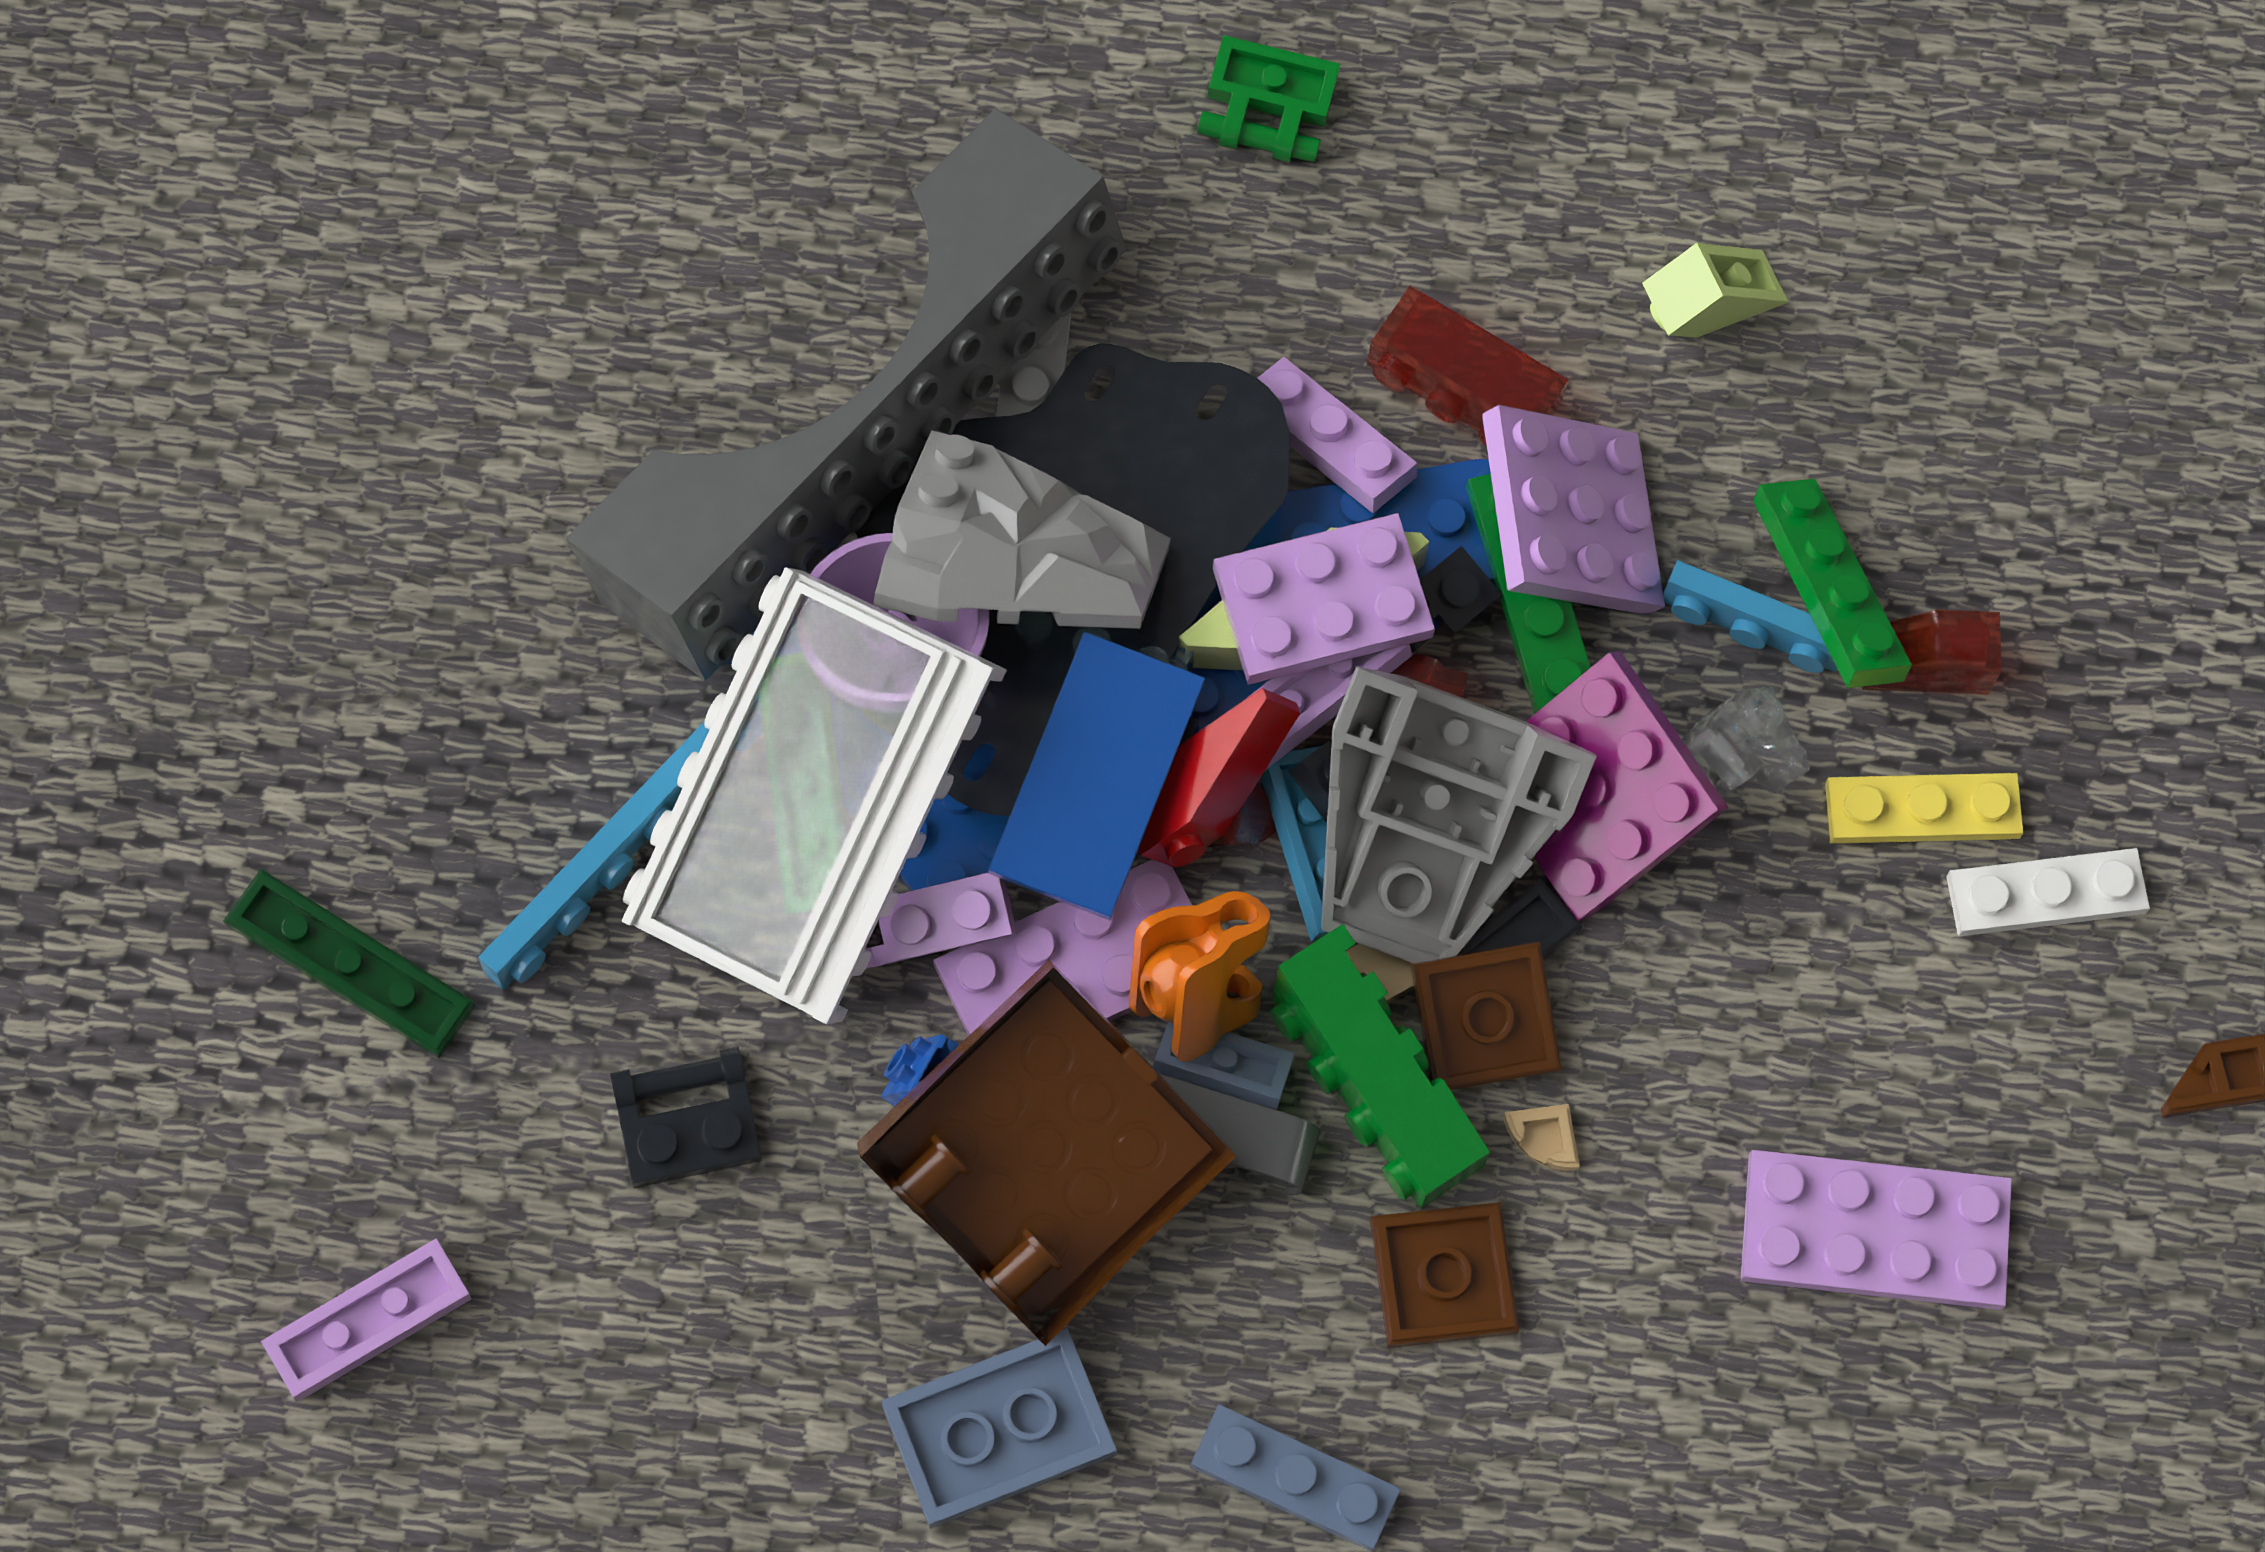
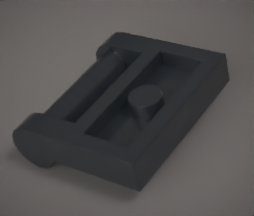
[610,1046,762,1189]

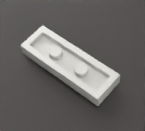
[1946,848,2150,937]

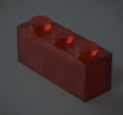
[1367,285,1569,446]

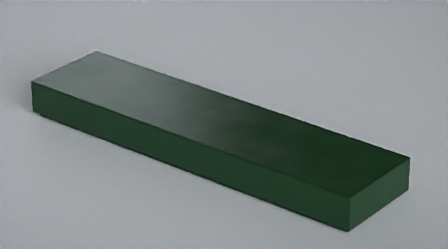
[223,869,476,1058]

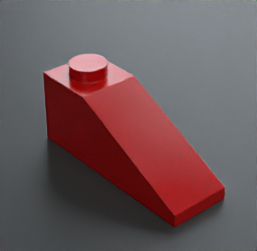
[1138,688,1301,868]

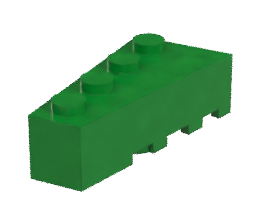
[1270,924,1490,1209]

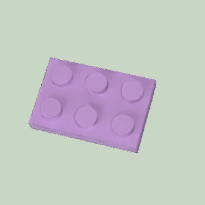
[1213,513,1435,685]

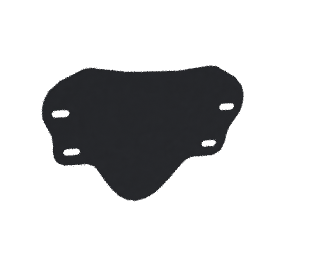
[855,343,1290,816]

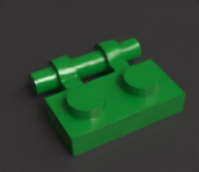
[1197,35,1341,163]

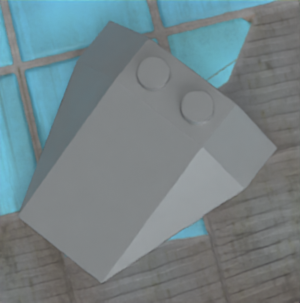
[1321,666,1597,963]

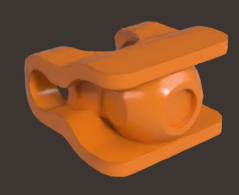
[1129,891,1270,1062]

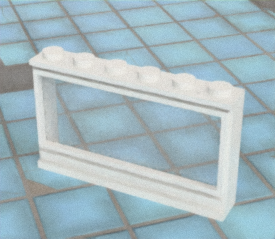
[622,567,1007,1024]

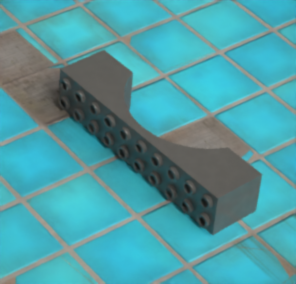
[566,108,1127,681]

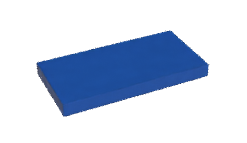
[988,632,1205,921]

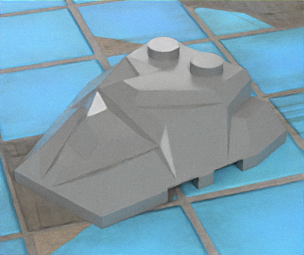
[874,430,1171,629]

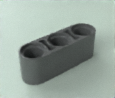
[1160,1074,1321,1195]

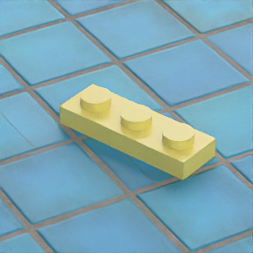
[1825,773,2023,844]

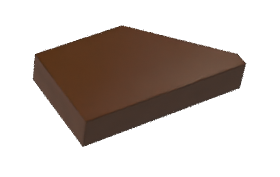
[2161,1034,2265,1118]

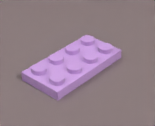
[933,860,1192,1036]
[1741,1150,2012,1310]

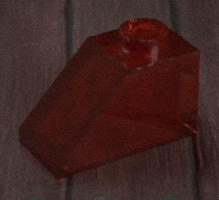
[1862,609,2001,695]

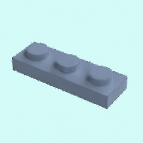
[1190,1404,1401,1552]

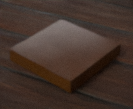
[1410,942,1562,1090]
[1370,1202,1519,1348]

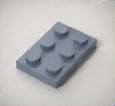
[881,1328,1117,1529]

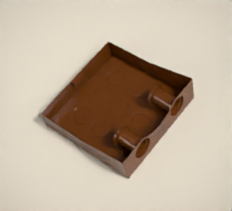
[857,960,1236,1346]

